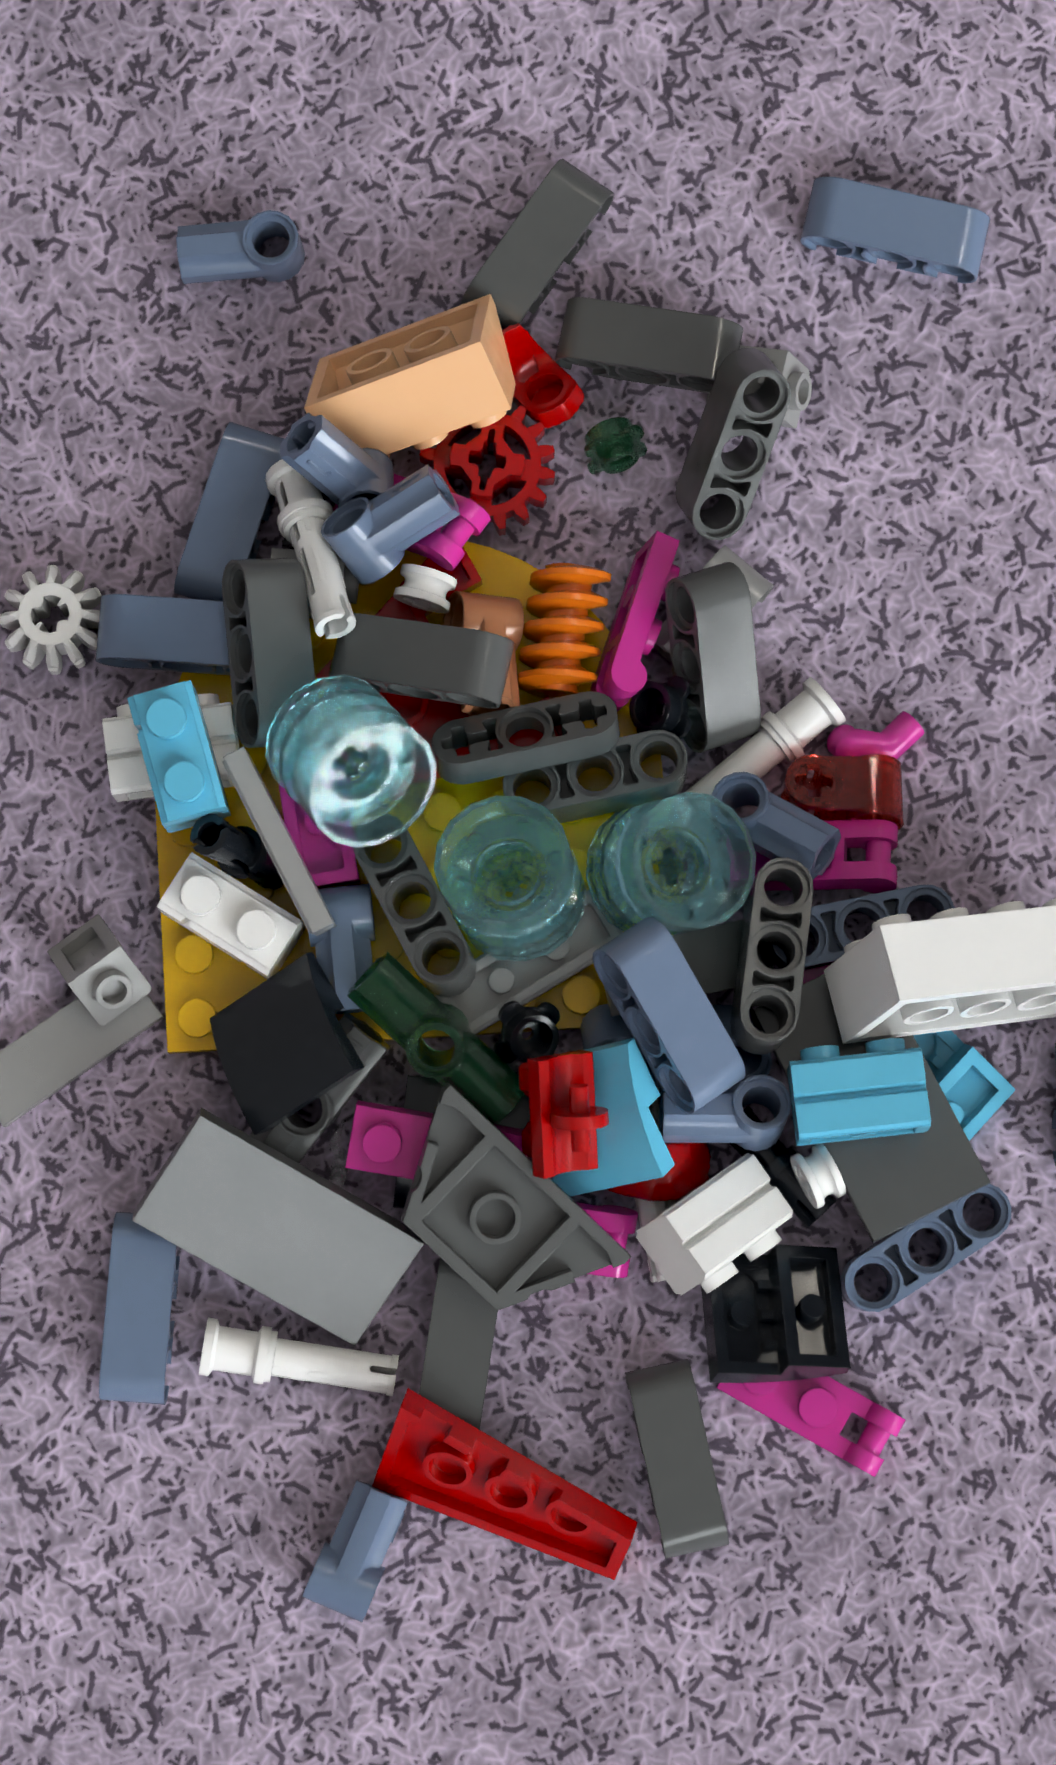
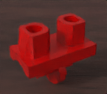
[518,1050,609,1179]

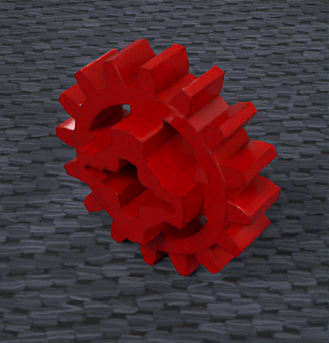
[419,405,555,536]

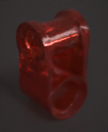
[780,754,904,830]

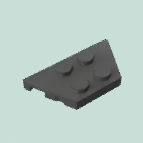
[401,1082,631,1311]

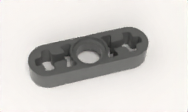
[431,691,620,784]

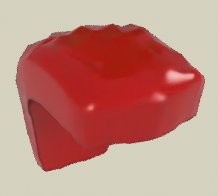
[502,323,585,429]
[607,1143,711,1201]

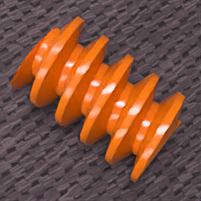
[517,563,612,699]

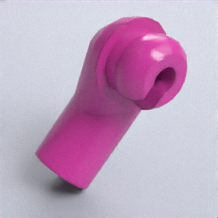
[827,711,925,772]

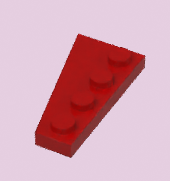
[372,1388,638,1580]

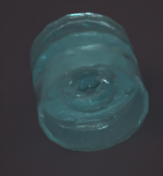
[265,675,437,848]
[586,792,756,935]
[434,795,587,961]

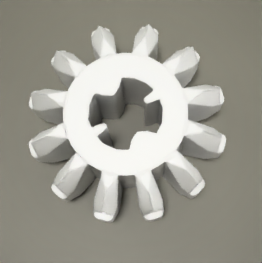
[0,565,102,675]

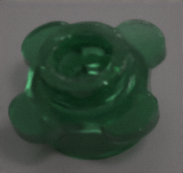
[584,417,647,474]

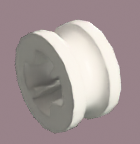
[393,563,457,614]
[790,1144,847,1209]

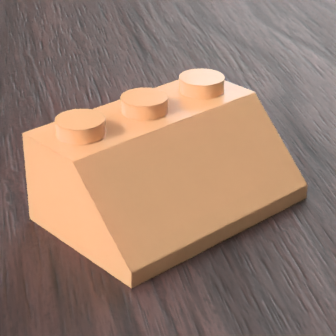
[304,294,516,457]

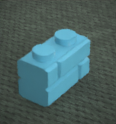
[127,680,231,833]
[787,1038,931,1146]

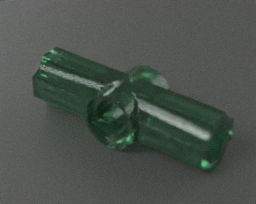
[347,952,525,1124]

